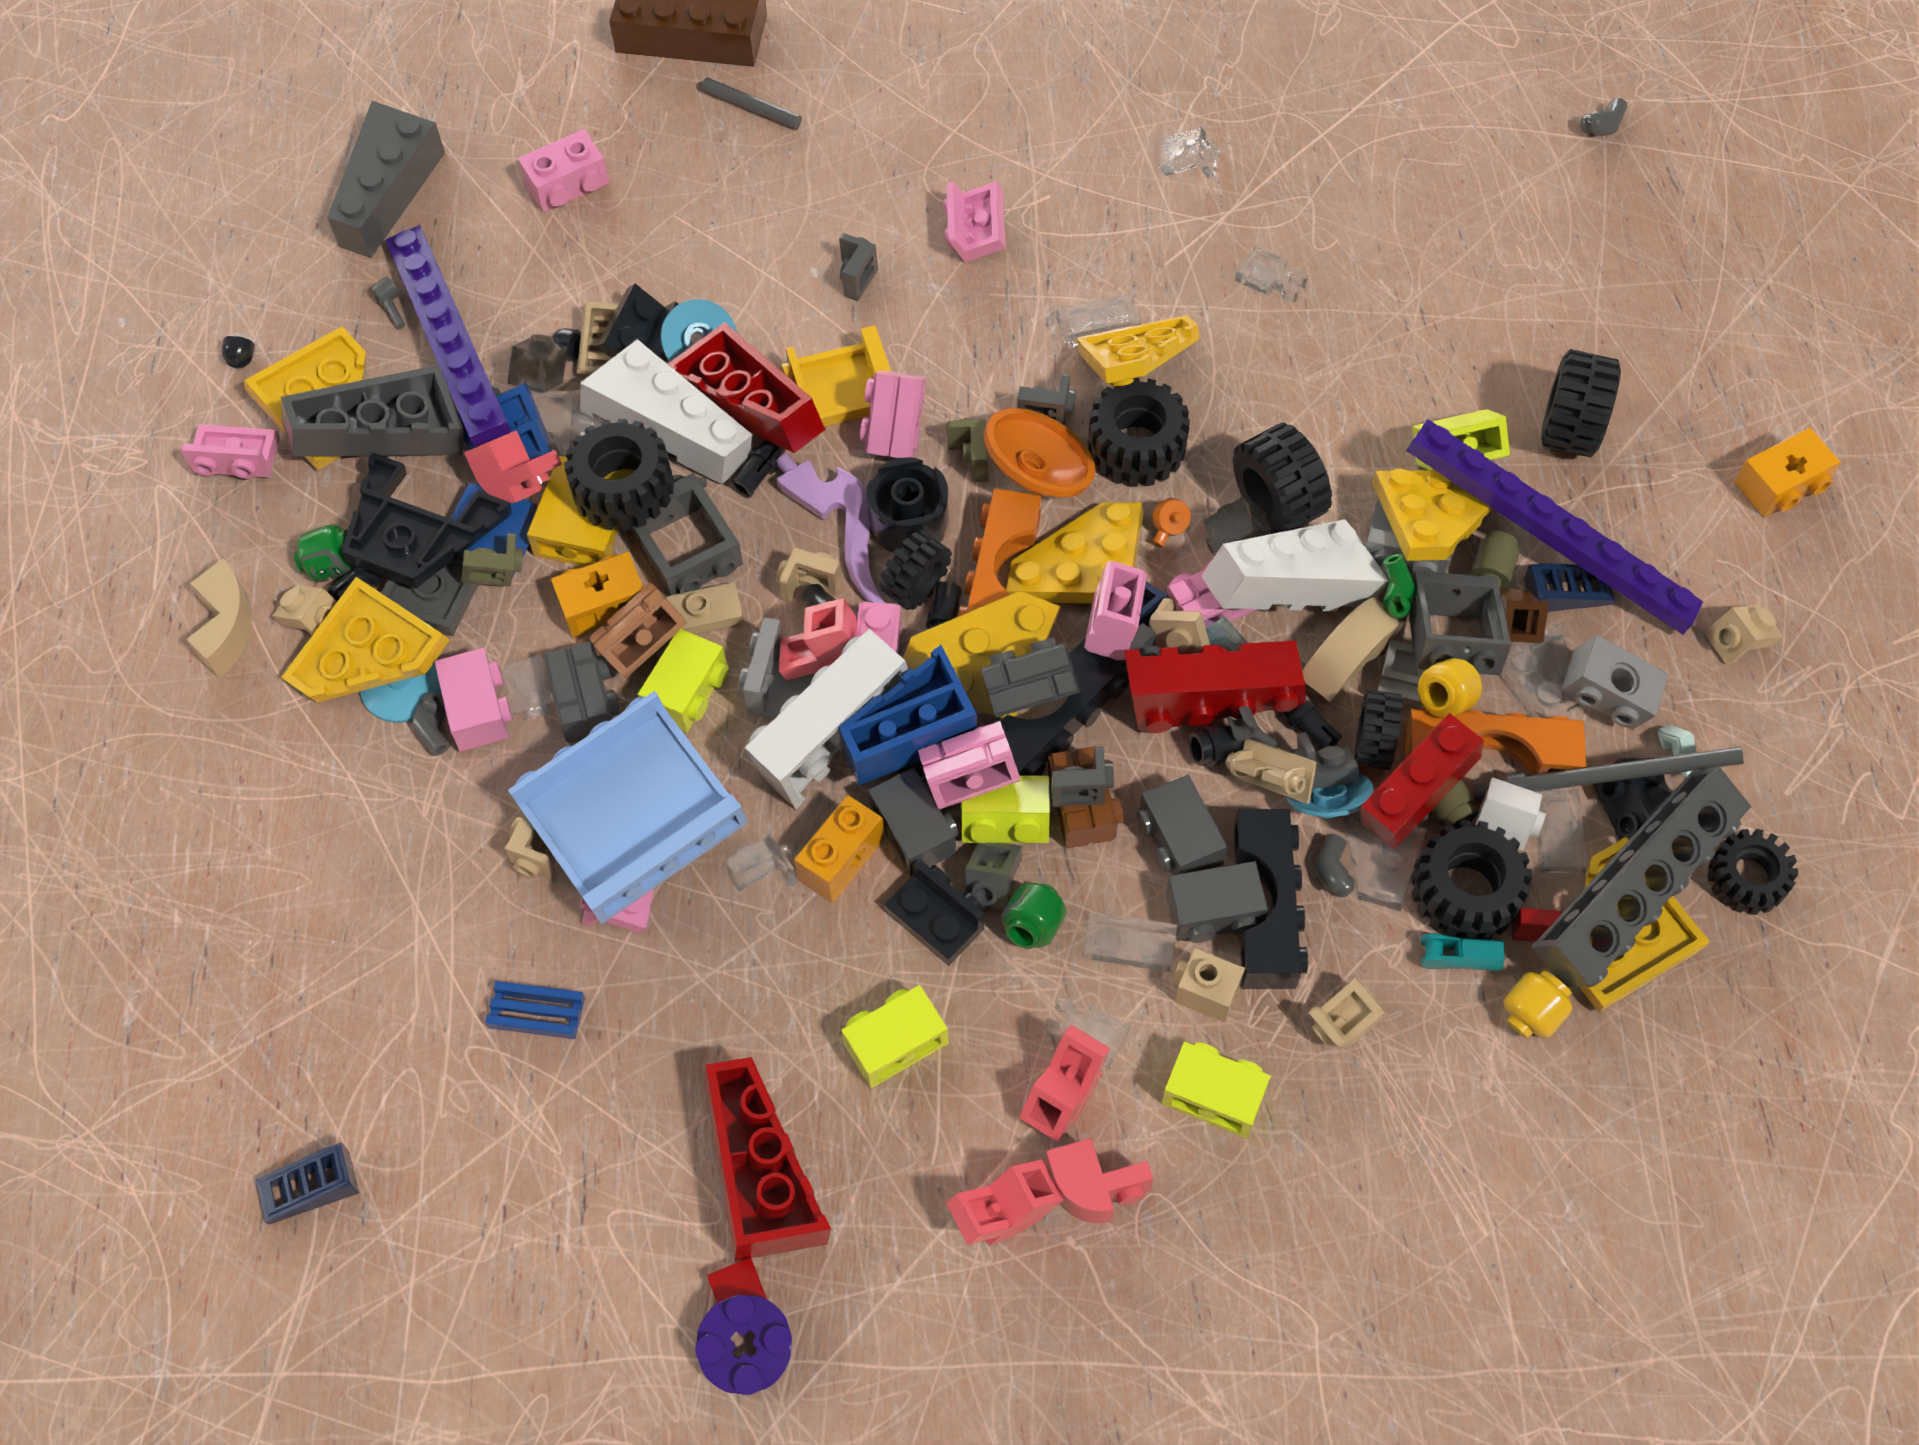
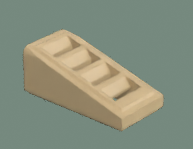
[577,301,619,377]

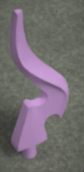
[777,454,885,603]

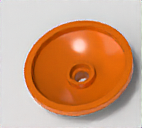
[983,408,1096,498]

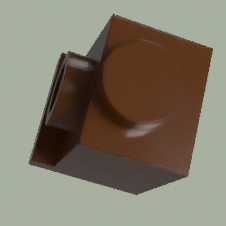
[1499,588,1549,643]

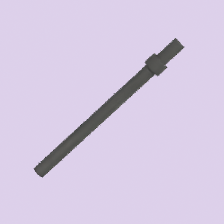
[1472,747,1744,800]

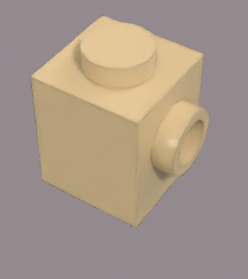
[1171,948,1245,1023]

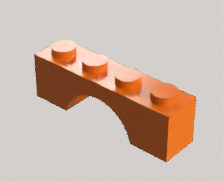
[958,488,1042,617]
[1404,707,1586,775]

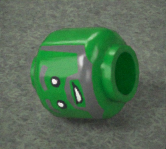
[294,524,353,583]
[1001,883,1066,949]

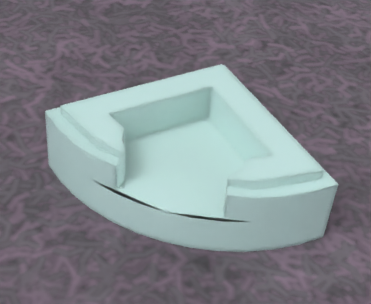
[1658,725,1697,777]

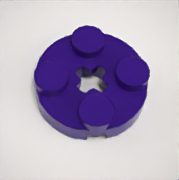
[695,1295,792,1395]

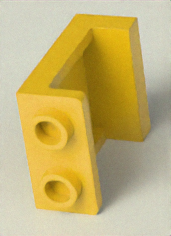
[781,325,891,427]
[527,455,635,567]

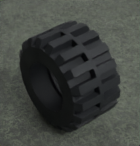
[1541,349,1621,458]
[1088,378,1190,487]
[564,418,674,531]
[1232,423,1332,533]
[1411,820,1533,939]

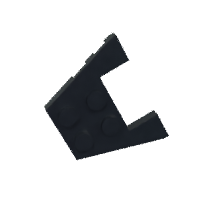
[342,453,512,589]

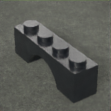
[1000,637,1129,776]
[1233,809,1308,989]

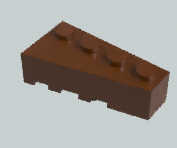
[609,0,767,67]

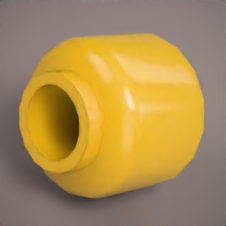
[1417,658,1483,719]
[1503,970,1573,1039]

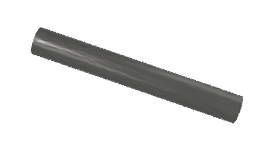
[702,77,802,130]

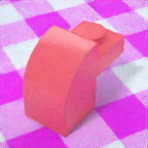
[464,430,562,503]
[779,598,857,681]
[1019,1025,1111,1142]
[1045,1138,1153,1223]
[946,1159,1064,1246]

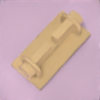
[1226,739,1317,804]

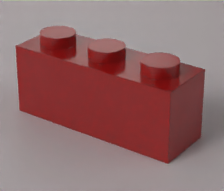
[1361,713,1484,850]

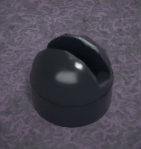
[550,328,581,360]
[222,336,255,369]

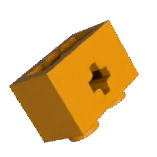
[1734,427,1841,517]
[551,551,644,638]
[794,795,885,904]

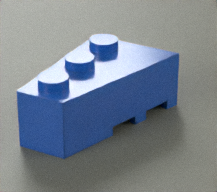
[838,645,977,785]

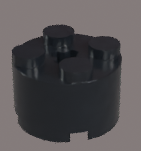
[867,457,949,553]

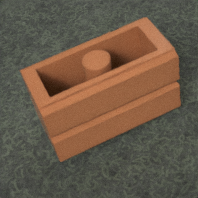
[589,582,688,679]

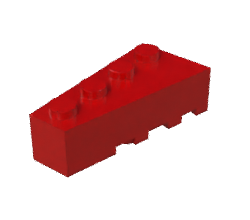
[668,322,826,453]
[1124,640,1306,734]
[705,1057,831,1261]

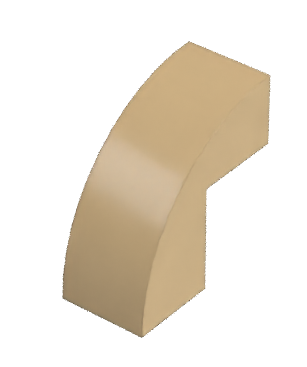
[187,558,252,679]
[1302,597,1406,702]

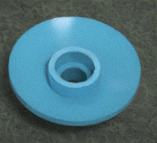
[661,299,737,362]
[360,660,442,723]
[1286,773,1374,819]

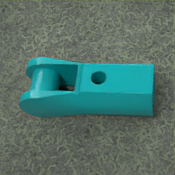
[1420,933,1505,971]

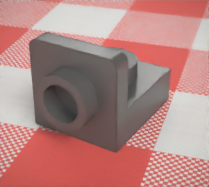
[839,233,878,302]
[1017,374,1076,425]
[1291,732,1360,789]
[1051,747,1114,807]
[965,843,1022,910]

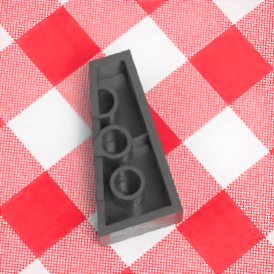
[327,101,445,258]
[281,365,464,456]

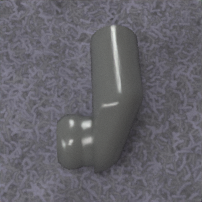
[412,692,450,756]
[1314,834,1355,897]

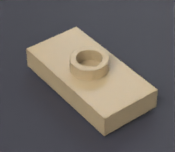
[666,582,744,639]

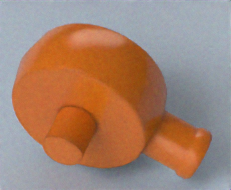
[1152,498,1191,547]

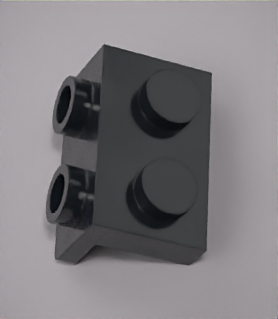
[1593,758,1671,840]

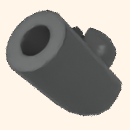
[1580,98,1628,136]

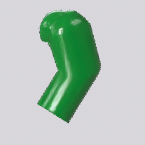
[1383,554,1416,619]

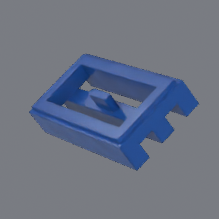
[485,981,585,1039]

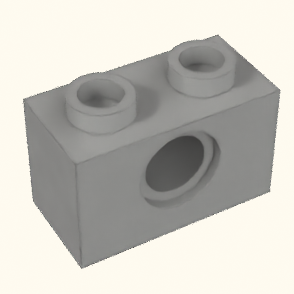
[1561,634,1669,730]

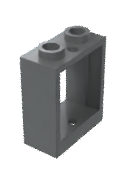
[628,473,743,596]
[1408,571,1511,676]

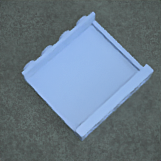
[508,691,748,925]

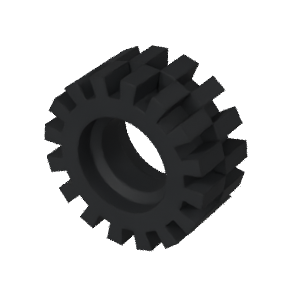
[879,531,952,610]
[1354,689,1403,770]
[1707,829,1798,915]

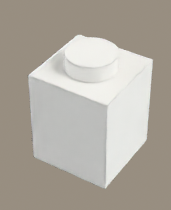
[1475,777,1546,851]

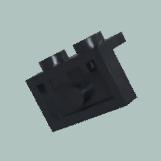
[597,283,679,359]
[884,859,984,966]

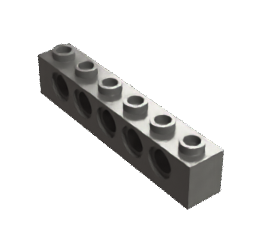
[1531,766,1752,988]

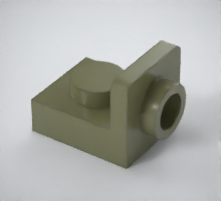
[947,418,988,482]
[461,533,523,587]

